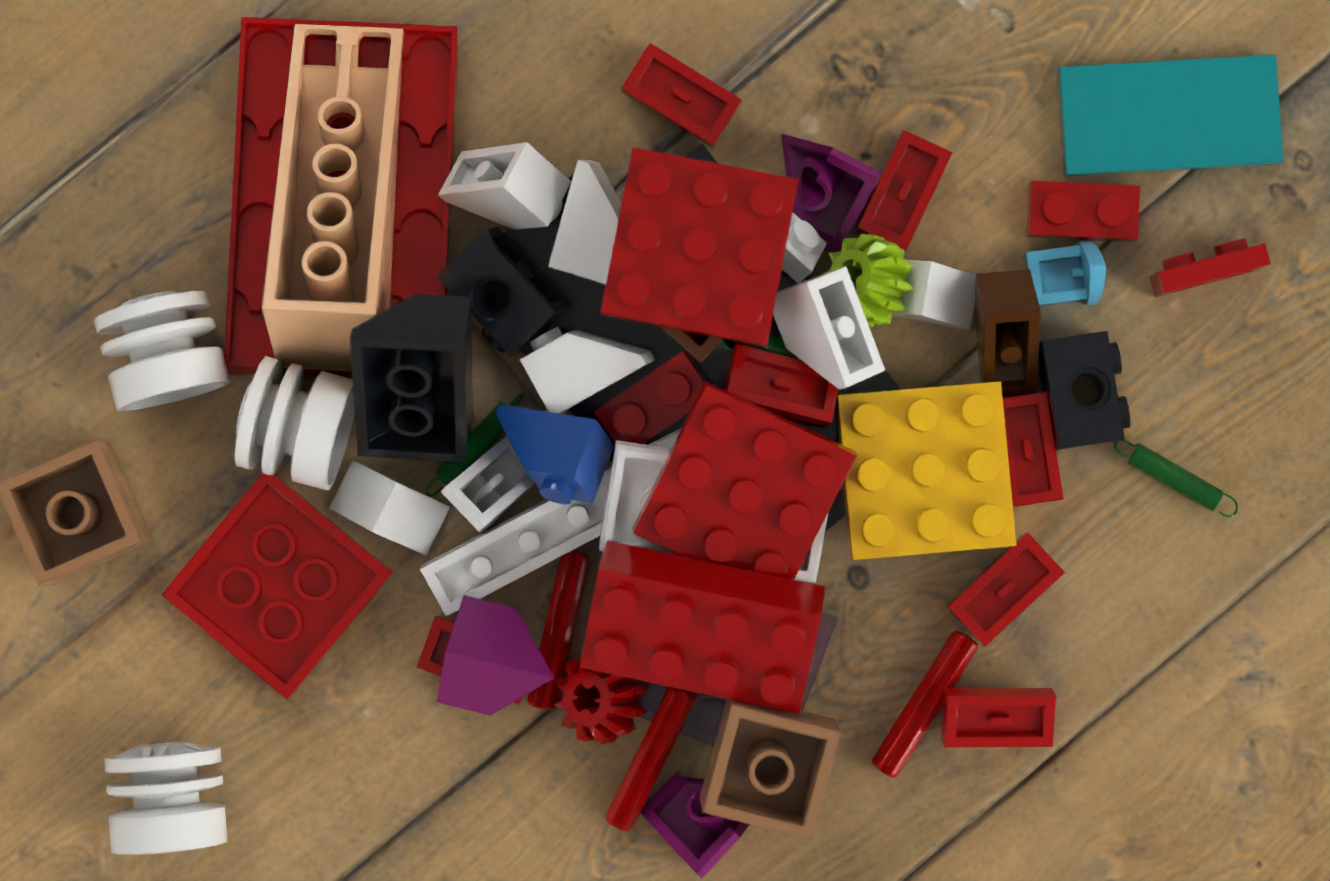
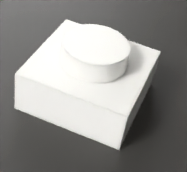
[782,213,827,283]

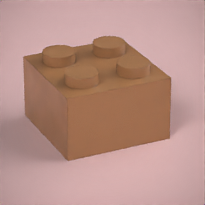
[0,440,154,586]
[699,699,841,840]

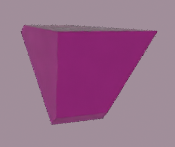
[781,134,882,252]
[437,595,554,715]
[640,772,750,878]

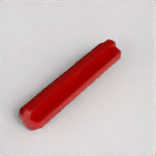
[527,551,590,710]
[872,630,978,778]
[605,687,697,832]

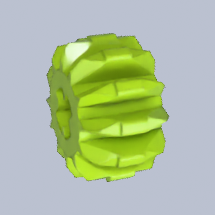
[821,234,914,328]

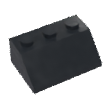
[350,294,473,462]

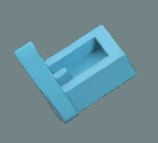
[1024,239,1106,307]

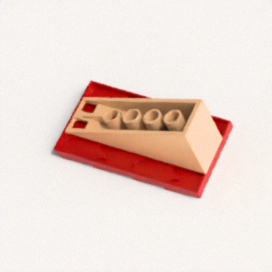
[224,17,459,379]

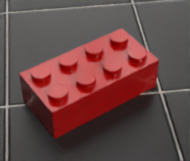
[579,540,825,714]

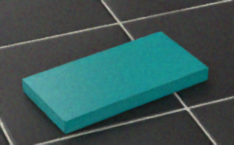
[1057,55,1283,177]

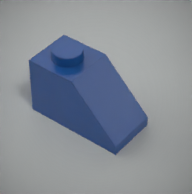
[495,404,614,505]

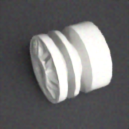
[93,291,231,412]
[234,356,355,490]
[104,741,227,855]

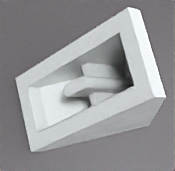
[892,260,976,330]
[441,436,535,532]
[329,460,451,556]

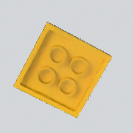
[836,381,1017,561]

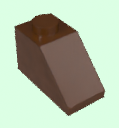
[975,269,1041,397]

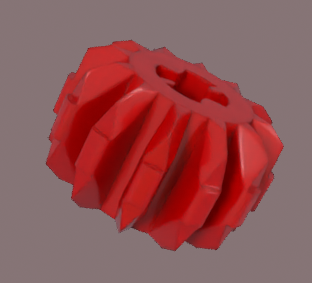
[553,658,649,744]

